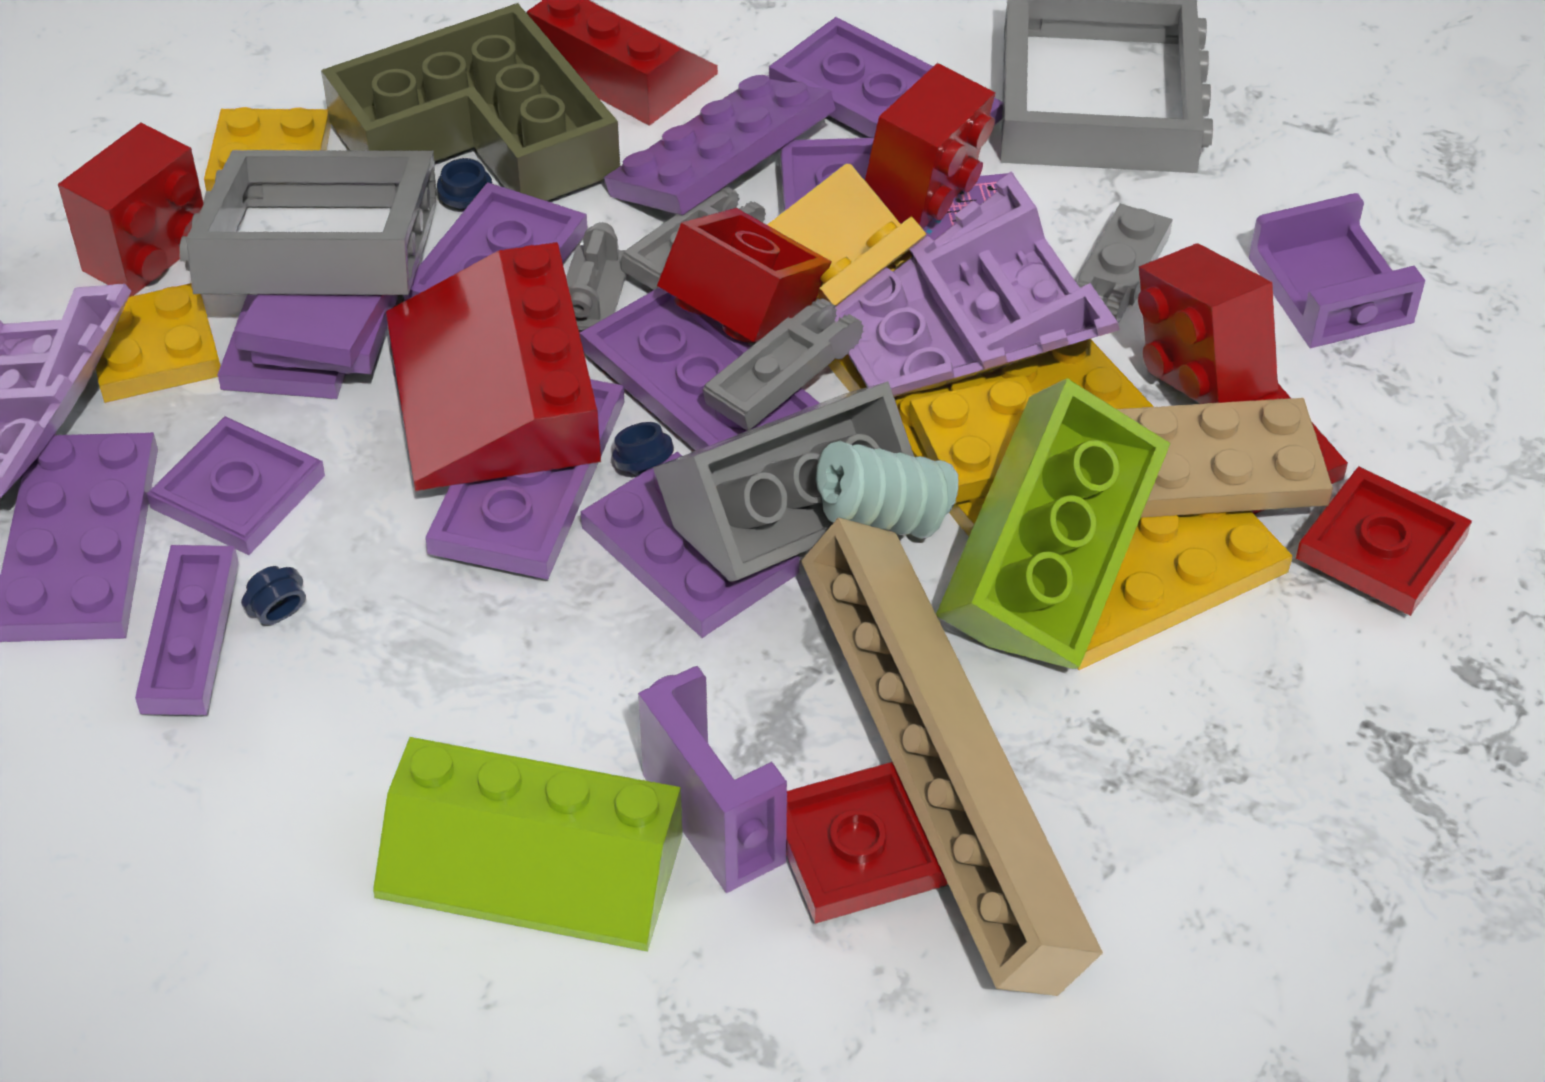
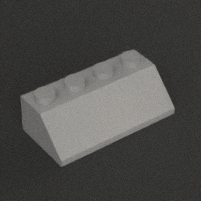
[653,381,914,582]

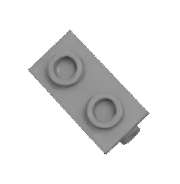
[566,222,627,330]

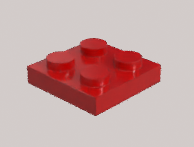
[1296,466,1473,616]
[786,762,948,924]

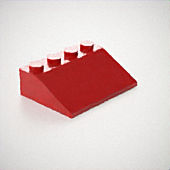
[386,242,601,491]

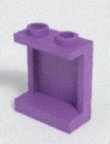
[1249,193,1426,349]
[638,666,787,894]

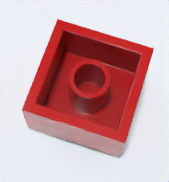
[865,62,996,229]
[58,122,204,297]
[657,208,832,342]
[1138,243,1278,404]

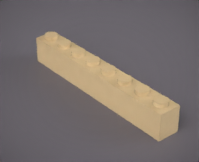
[801,517,1103,996]

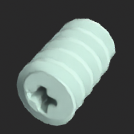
[816,441,958,539]

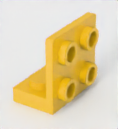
[767,164,926,307]

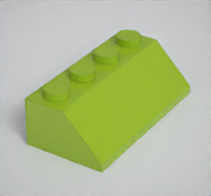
[936,378,1171,669]
[373,737,683,952]

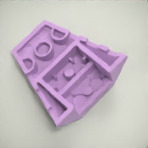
[835,171,1120,397]
[0,284,131,498]

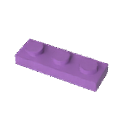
[135,545,239,715]

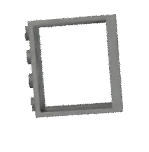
[1001,0,1213,173]
[180,150,437,295]

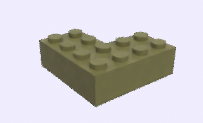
[321,3,620,201]

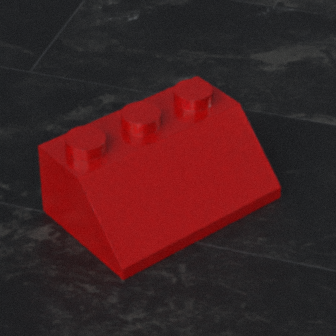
[526,0,718,126]

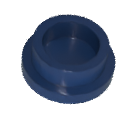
[437,158,492,209]
[612,422,674,476]
[241,566,306,625]

